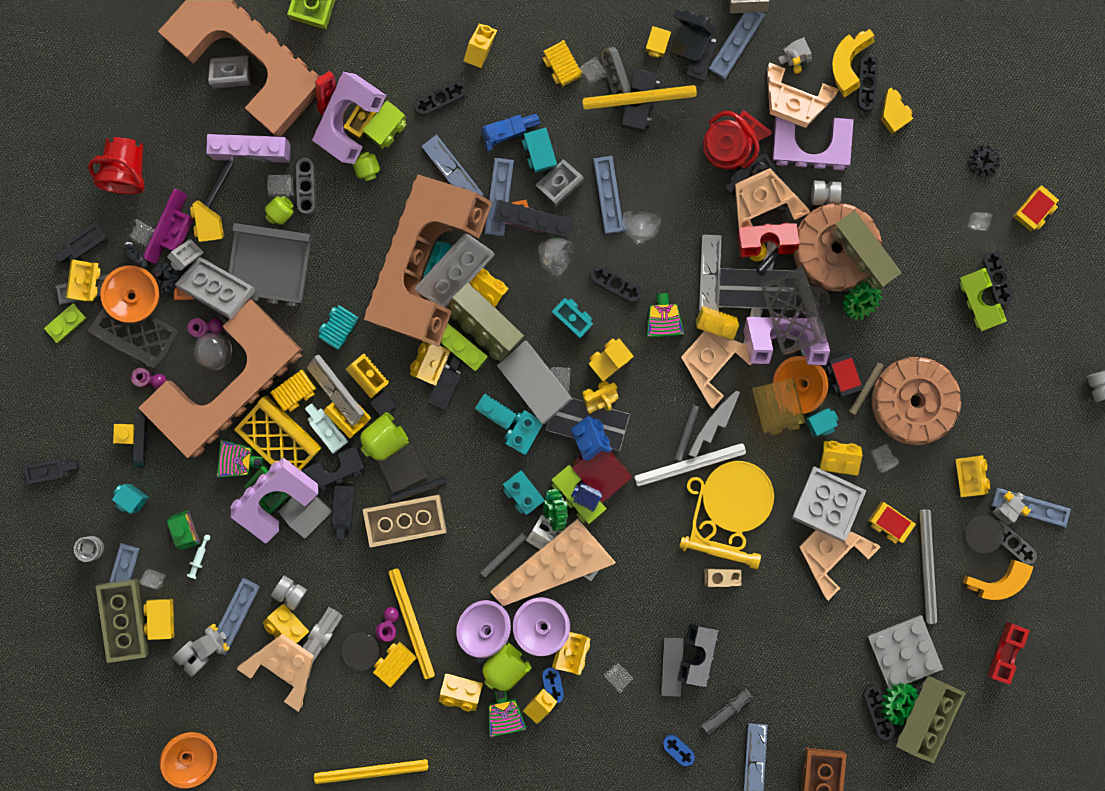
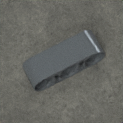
[296,158,317,216]

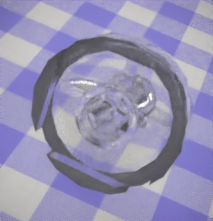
[623,211,662,244]
[538,237,574,276]
[194,332,233,370]

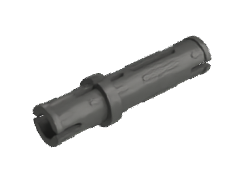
[701,689,753,735]

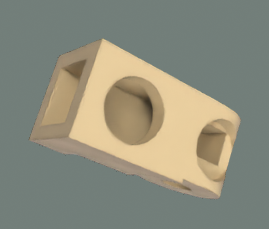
[704,569,741,587]

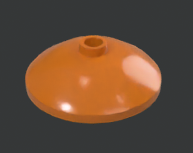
[101,265,159,323]
[773,356,828,414]
[160,732,217,788]

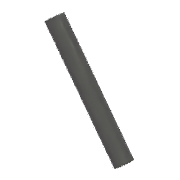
[675,405,700,462]
[480,533,527,578]

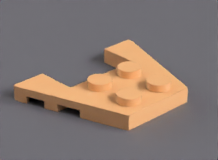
[767,63,839,128]
[735,168,810,228]
[681,331,752,409]
[799,530,880,600]
[237,634,314,711]

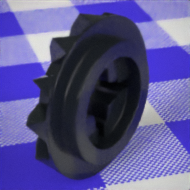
[969,145,1000,176]
[124,241,147,268]
[152,263,179,294]

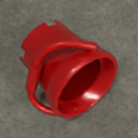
[703,111,759,170]
[88,137,145,194]

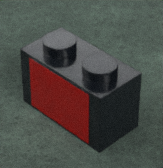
[826,353,863,397]

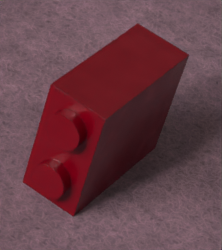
[572,450,632,503]

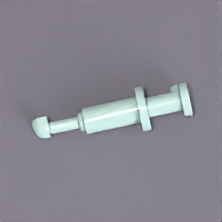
[187,535,210,579]

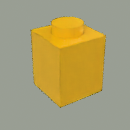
[645,26,671,58]
[113,424,135,444]
[523,689,557,724]

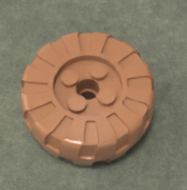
[793,203,882,291]
[871,357,961,445]

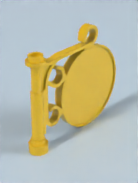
[679,461,774,569]

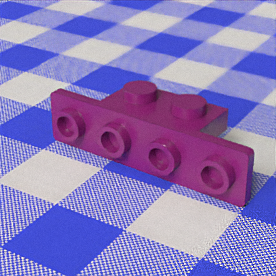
[143,189,194,264]

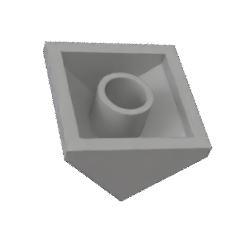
[208,56,251,89]
[536,159,584,207]
[278,495,333,538]

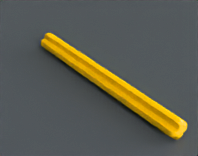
[583,85,697,109]
[388,568,435,679]
[314,760,429,784]

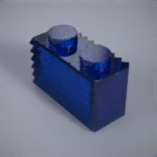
[571,482,602,512]

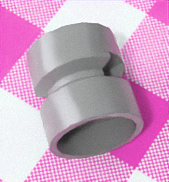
[811,180,841,206]
[1087,370,1105,402]
[74,536,104,562]
[271,575,307,611]
[173,641,209,677]

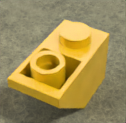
[464,23,497,68]
[881,87,913,135]
[190,201,224,242]

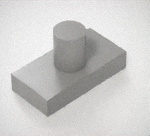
[167,239,204,270]

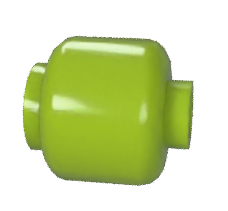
[352,151,380,181]
[265,196,294,225]

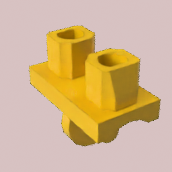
[582,381,619,414]

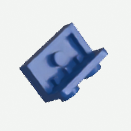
[571,416,611,461]

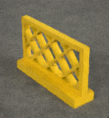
[234,396,322,471]

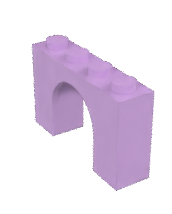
[312,72,386,164]
[772,116,853,170]
[206,134,291,163]
[744,317,830,365]
[231,458,318,543]

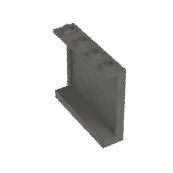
[229,223,312,307]

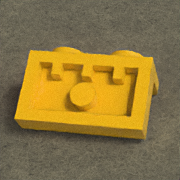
[410,342,450,386]
[956,455,990,497]

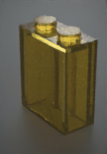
[752,378,805,435]

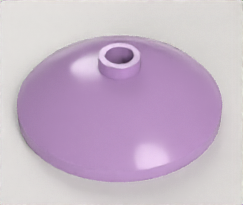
[513,598,570,656]
[457,600,511,658]

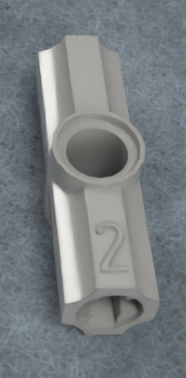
[302,607,343,663]

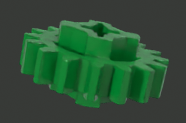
[842,280,882,320]
[543,489,568,532]
[881,682,919,726]

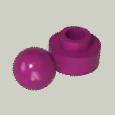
[188,318,223,337]
[131,368,166,389]
[375,607,399,642]

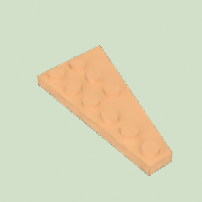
[490,519,615,606]

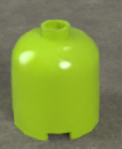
[360,412,409,461]
[482,643,531,691]

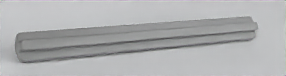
[920,509,937,624]

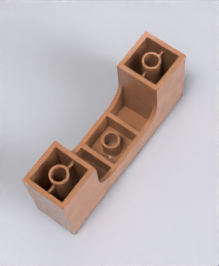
[158,0,320,137]
[364,175,492,347]
[139,299,302,458]

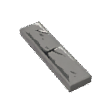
[699,235,722,311]
[307,355,364,426]

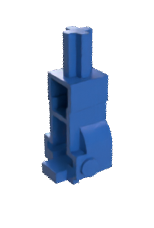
[481,114,540,152]

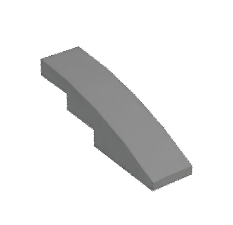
[688,391,740,457]

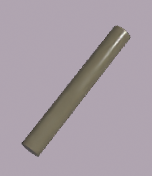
[849,362,884,415]

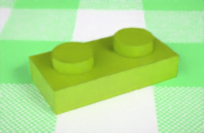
[44,303,87,343]

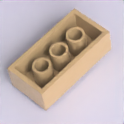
[363,495,447,547]

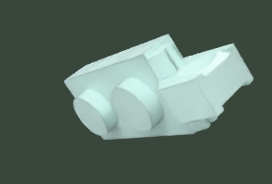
[305,404,349,453]

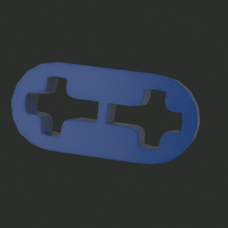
[542,667,564,704]
[663,735,695,766]

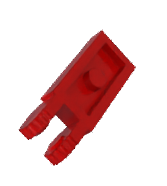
[315,71,336,116]

